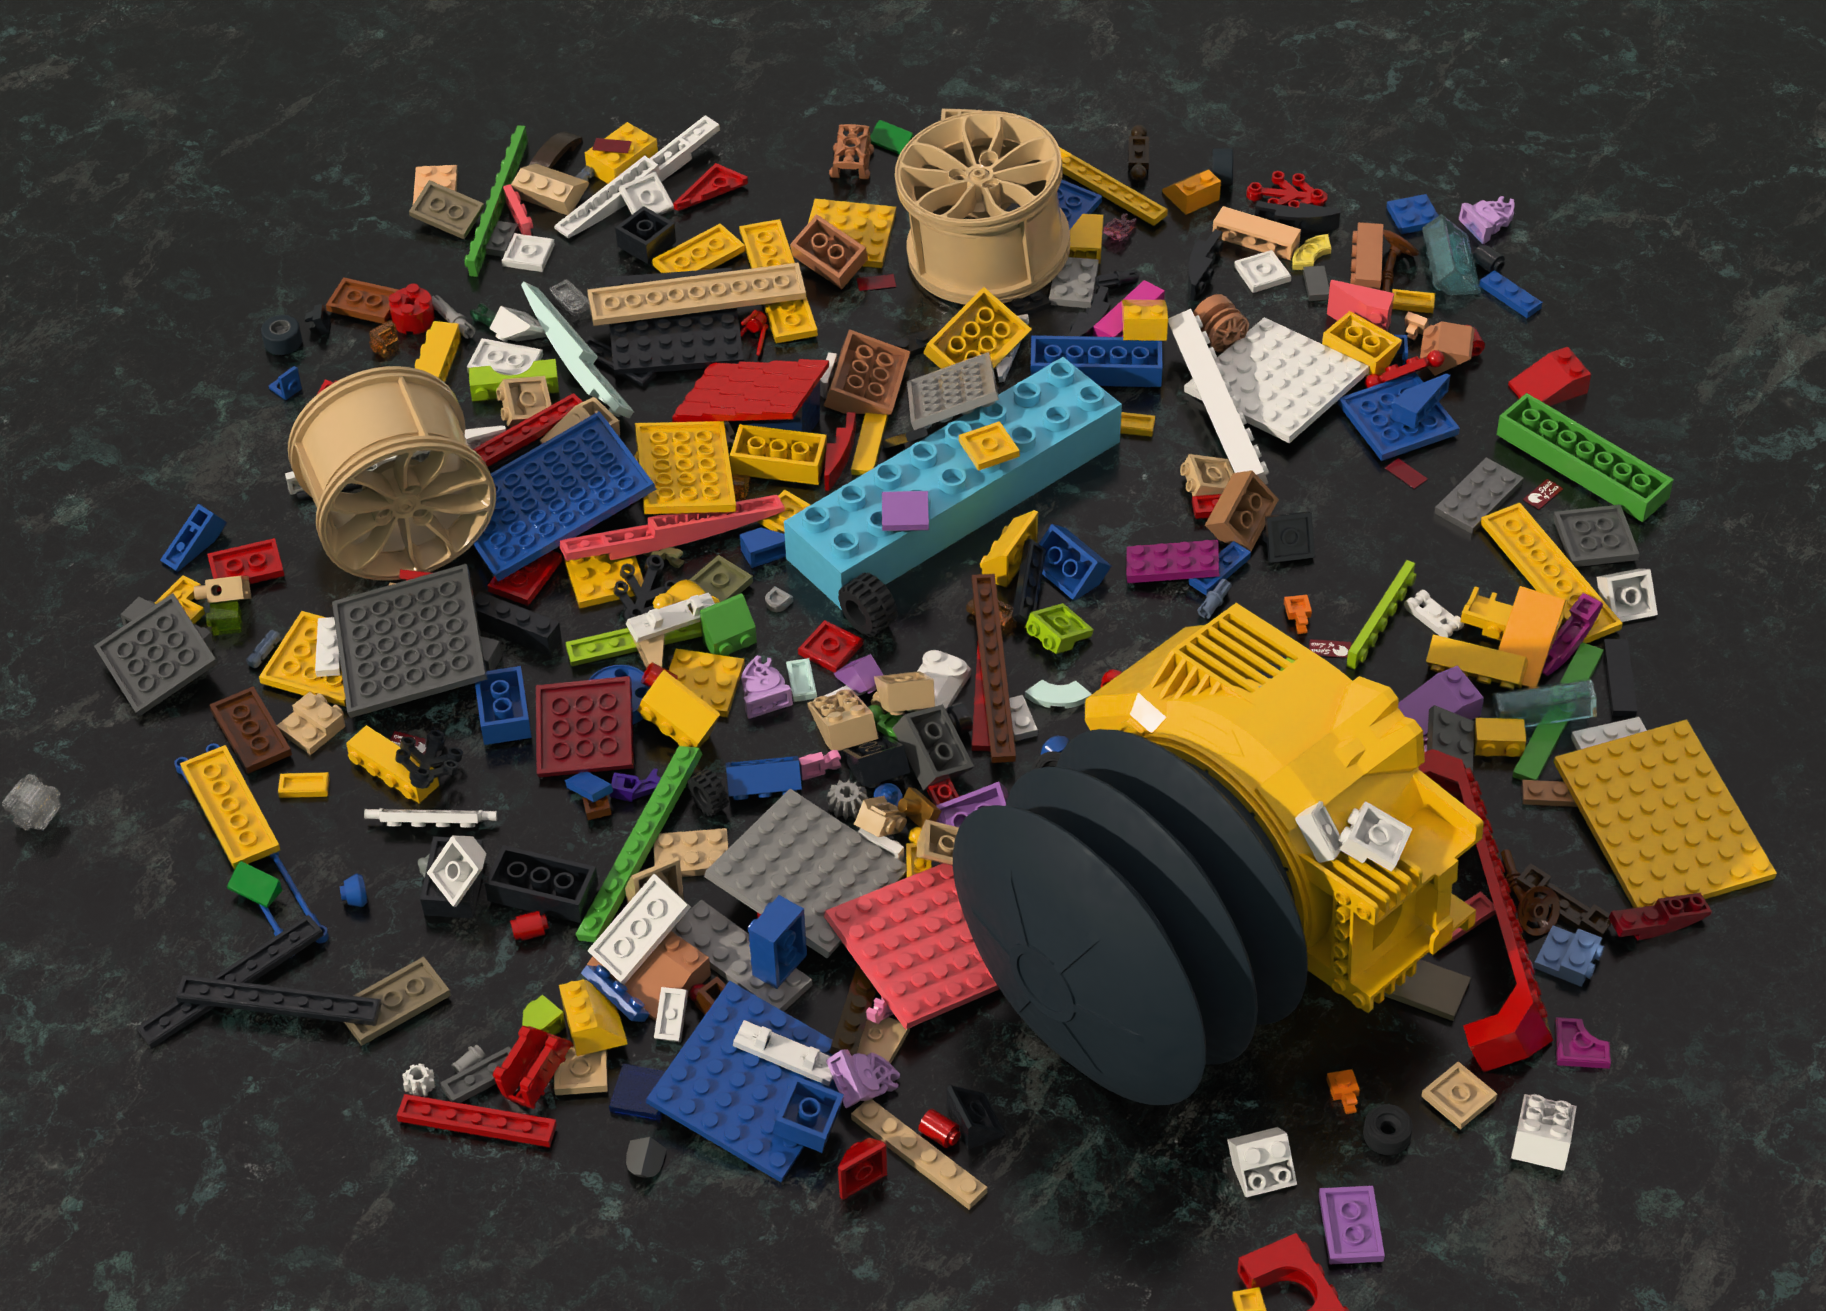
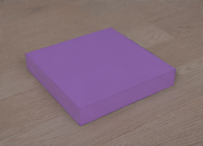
[882,491,929,531]

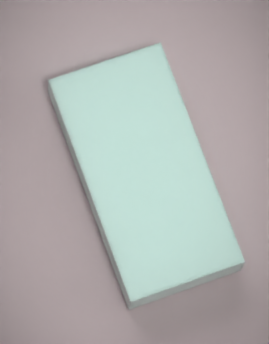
[786,658,817,702]

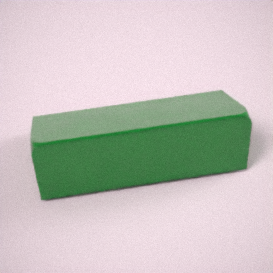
[870,120,913,154]
[227,861,282,908]

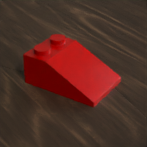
[1508,347,1591,406]

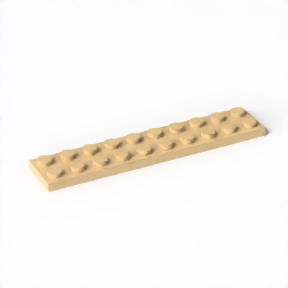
[587,263,806,326]

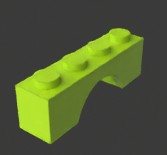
[469,359,559,401]

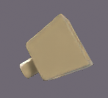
[194,576,251,603]

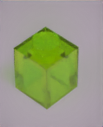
[206,600,242,635]

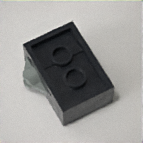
[418,836,486,919]

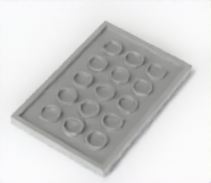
[907,352,999,430]

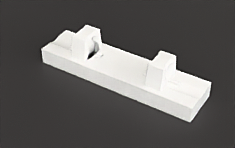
[626,592,715,643]
[733,1020,833,1086]

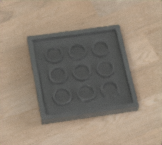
[94,593,219,717]

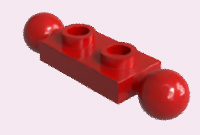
[1365,350,1444,388]

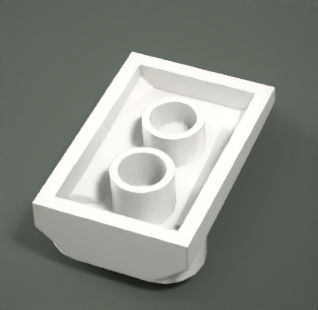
[906,650,971,713]

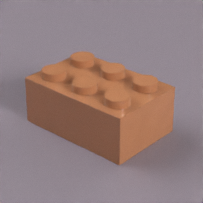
[790,214,868,290]

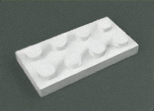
[588,874,691,985]

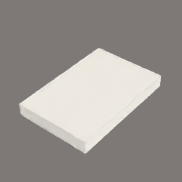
[467,338,543,375]

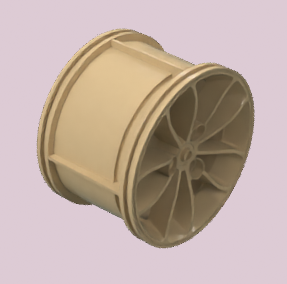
[895,111,1070,305]
[288,366,496,581]

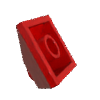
[838,1137,887,1200]

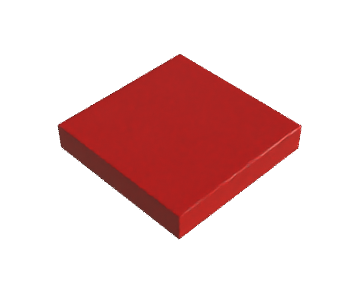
[798,620,863,673]

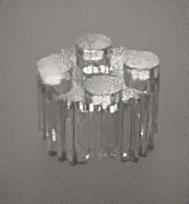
[2,774,61,830]

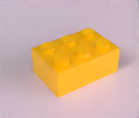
[585,122,658,184]

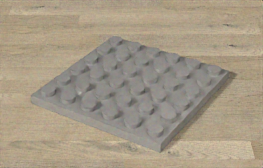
[704,789,907,958]

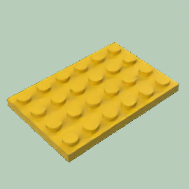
[635,421,736,515]

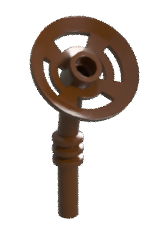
[1381,230,1419,292]
[1501,849,1560,936]

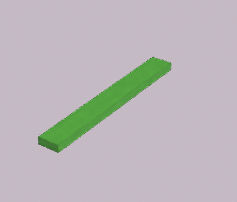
[1512,642,1604,780]

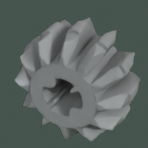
[827,779,868,820]

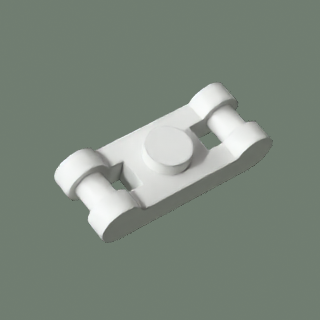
[1404,590,1464,638]

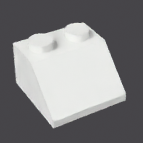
[1597,569,1658,622]

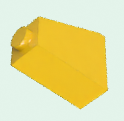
[1068,214,1103,264]

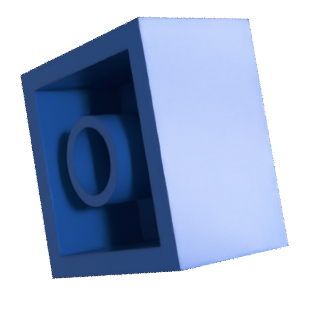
[773,1075,844,1153]

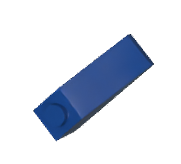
[1391,374,1450,429]
[160,504,227,572]

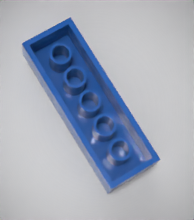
[1031,336,1162,387]

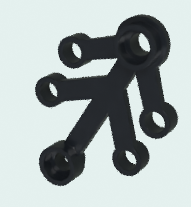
[613,555,676,622]
[395,730,463,789]

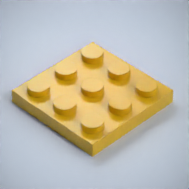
[563,554,644,609]
[668,648,745,718]

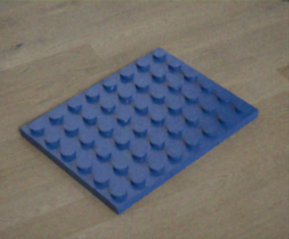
[473,411,657,582]

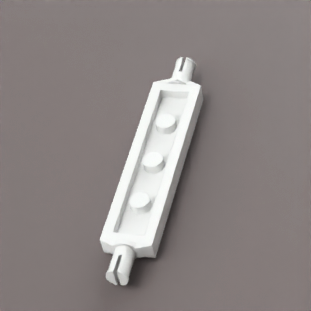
[364,808,497,827]

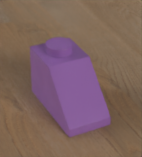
[834,654,883,694]

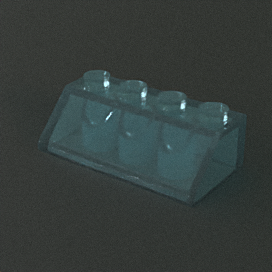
[1422,214,1481,295]
[1492,679,1597,727]

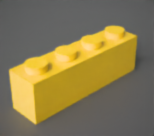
[415,321,461,382]
[1426,635,1528,690]
[346,725,439,803]

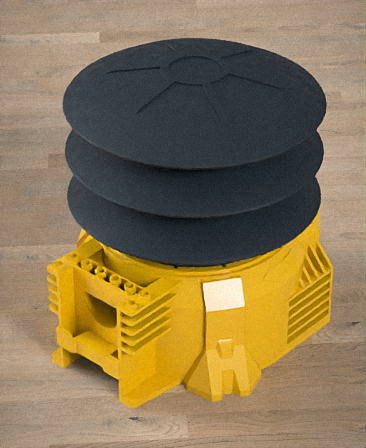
[953,603,1483,1105]

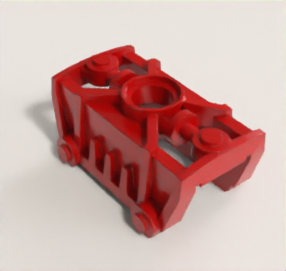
[493,1026,574,1109]

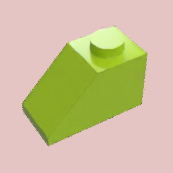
[522,995,566,1035]

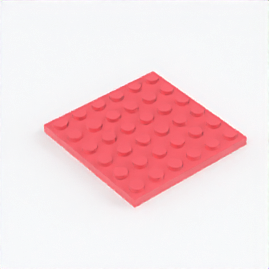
[824,863,1000,1030]

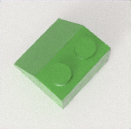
[700,593,757,656]

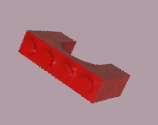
[1237,1233,1349,1311]

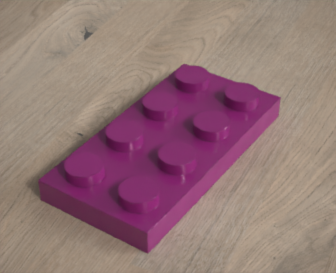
[1126,540,1220,583]

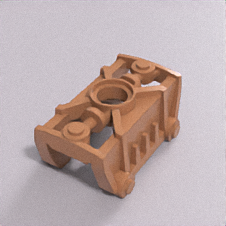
[829,124,874,179]

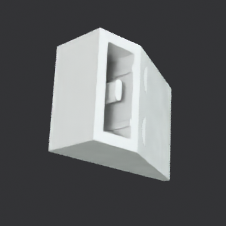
[1511,1094,1577,1171]

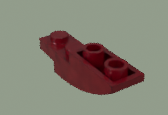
[1608,893,1712,940]

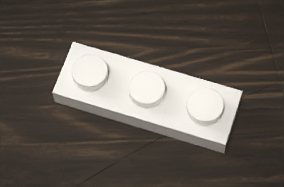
[315,617,341,677]
[1571,717,1647,750]

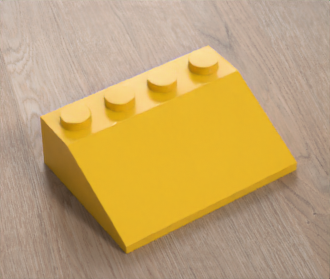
[923,287,1032,369]

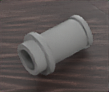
[451,1045,486,1073]

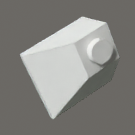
[489,306,547,342]
[427,836,486,907]

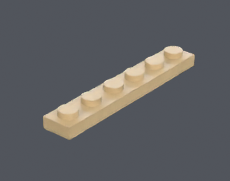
[851,1099,987,1210]

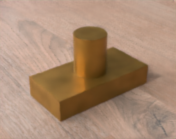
[898,787,941,829]

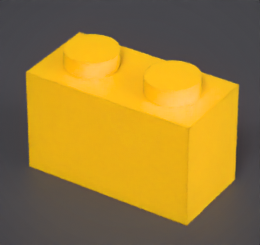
[1474,718,1526,757]

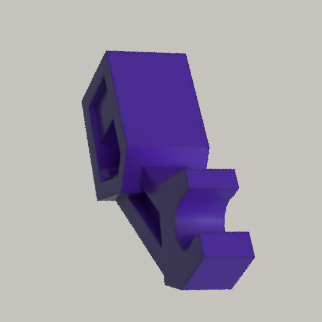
[609,768,661,802]

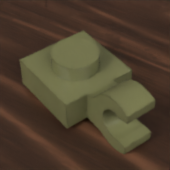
[643,546,684,568]

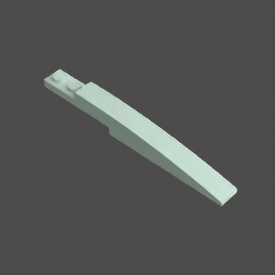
[521,282,634,418]

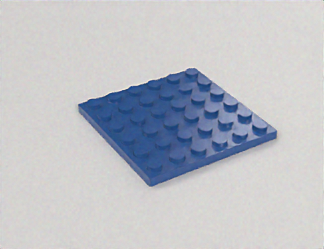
[646,981,839,1182]

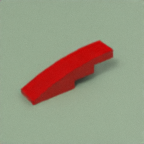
[824,412,856,491]

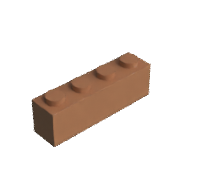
[1350,222,1383,290]

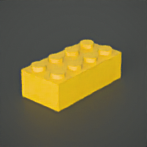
[730,424,827,485]

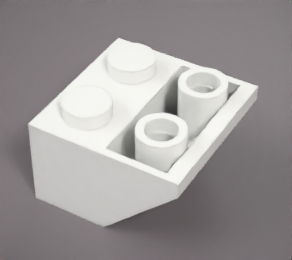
[1228,1127,1297,1197]

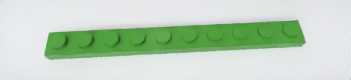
[465,125,528,277]
[575,746,703,943]

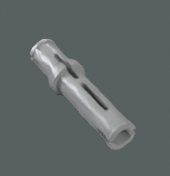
[432,295,475,339]

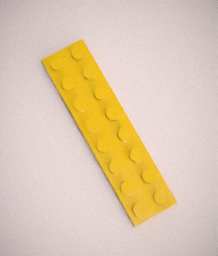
[739,219,818,343]
[1480,503,1623,643]

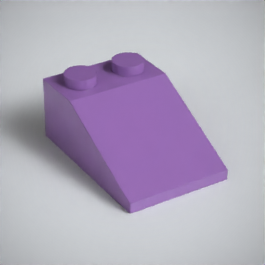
[1398,665,1484,737]
[936,782,1009,827]

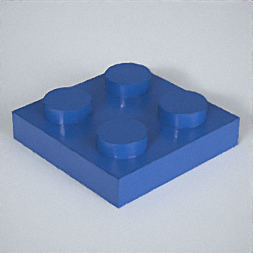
[1387,194,1441,234]

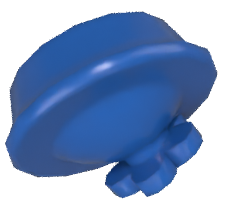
[874,783,903,807]

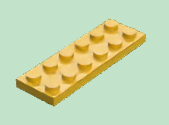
[180,745,280,870]

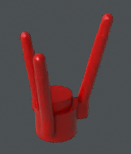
[740,310,769,356]

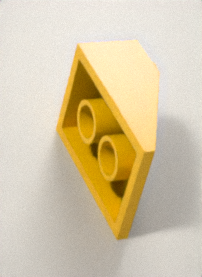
[1122,300,1168,341]

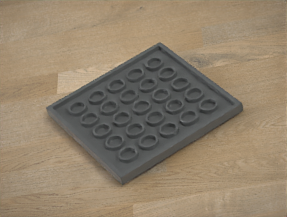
[332,564,488,718]

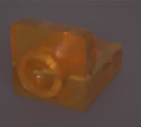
[369,320,398,358]
[732,474,751,501]

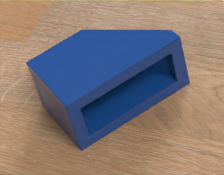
[740,528,786,568]

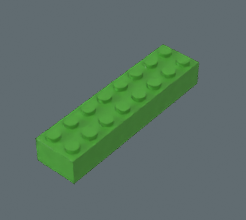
[1497,393,1674,522]

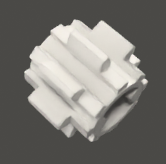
[402,1064,435,1097]

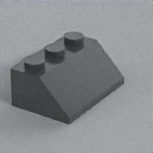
[892,704,974,791]

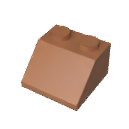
[1420,321,1475,376]

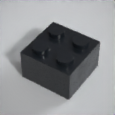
[615,206,676,264]

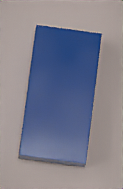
[565,772,613,802]

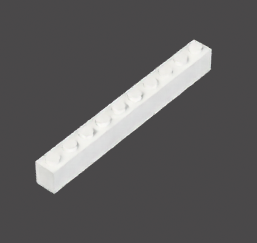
[1168,309,1269,485]

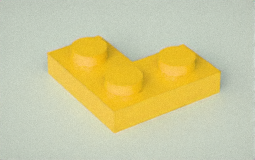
[155,575,205,624]

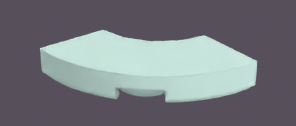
[1025,680,1092,708]

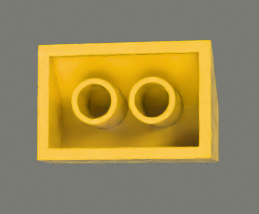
[1322,311,1402,377]
[980,510,1038,588]
[637,670,720,748]
[559,979,628,1056]

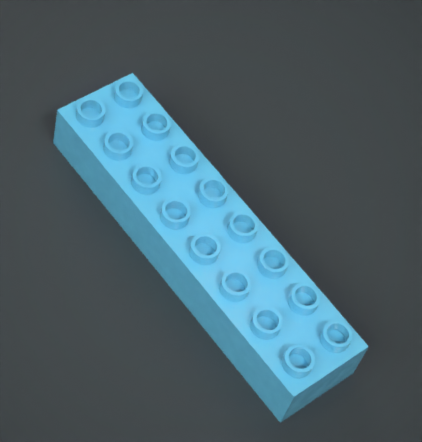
[784,357,1122,610]

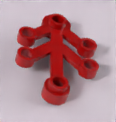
[1246,171,1327,208]

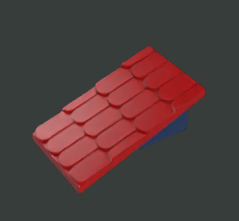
[672,359,829,433]

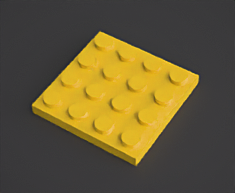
[808,199,896,268]
[259,611,346,707]

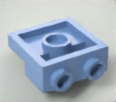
[1534,926,1604,987]

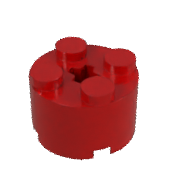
[389,284,435,334]

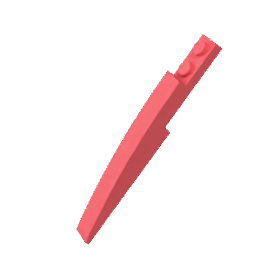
[560,495,785,561]

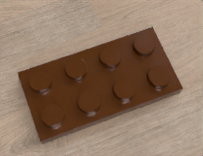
[210,686,292,774]

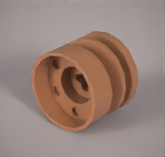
[1193,294,1249,352]

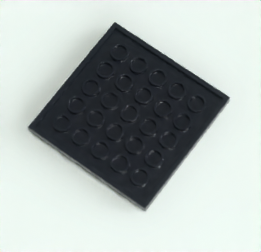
[605,268,744,376]

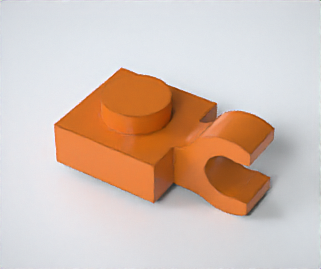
[1284,595,1312,634]
[1326,1069,1360,1114]

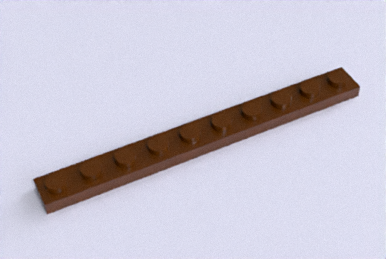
[971,574,1016,763]

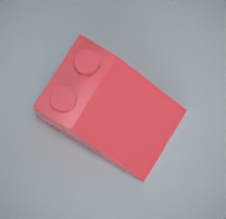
[1327,280,1394,332]

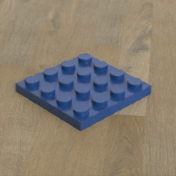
[1338,372,1460,461]

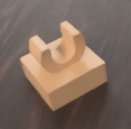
[1405,311,1429,341]

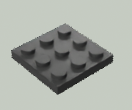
[1553,505,1639,567]

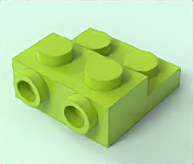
[1025,603,1094,654]

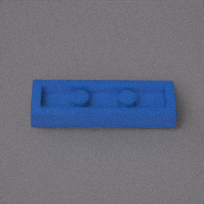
[1479,270,1542,318]
[1189,541,1251,595]
[581,965,650,1022]

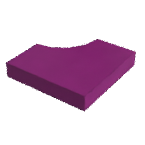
[1555,1017,1611,1069]

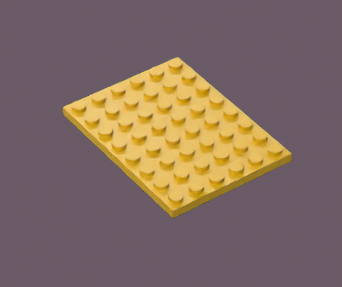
[1553,719,1777,908]

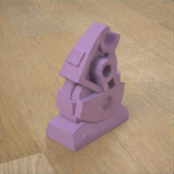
[1459,196,1514,244]
[741,655,793,719]
[826,1050,900,1108]

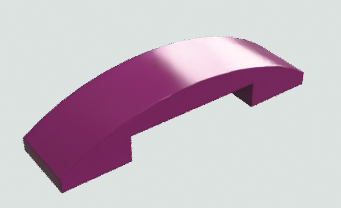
[1542,593,1603,676]

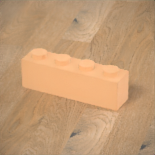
[1213,206,1301,260]

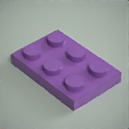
[1319,1186,1385,1264]

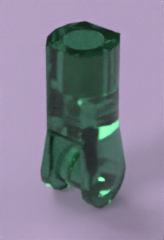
[470,303,497,327]

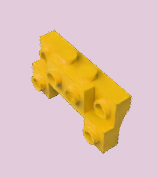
[1460,587,1565,649]

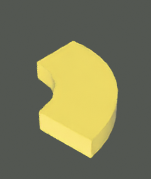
[1292,234,1331,270]

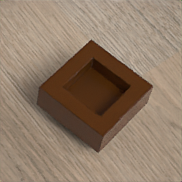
[582,796,612,820]

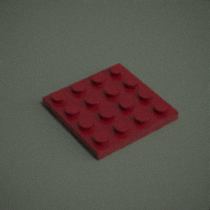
[536,676,634,777]

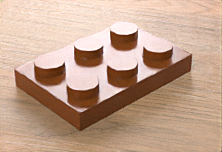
[326,277,398,324]

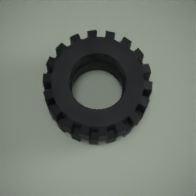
[838,573,898,637]

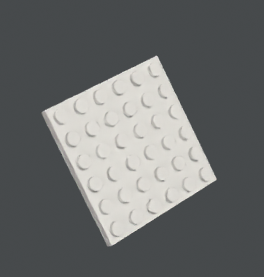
[1184,317,1369,443]

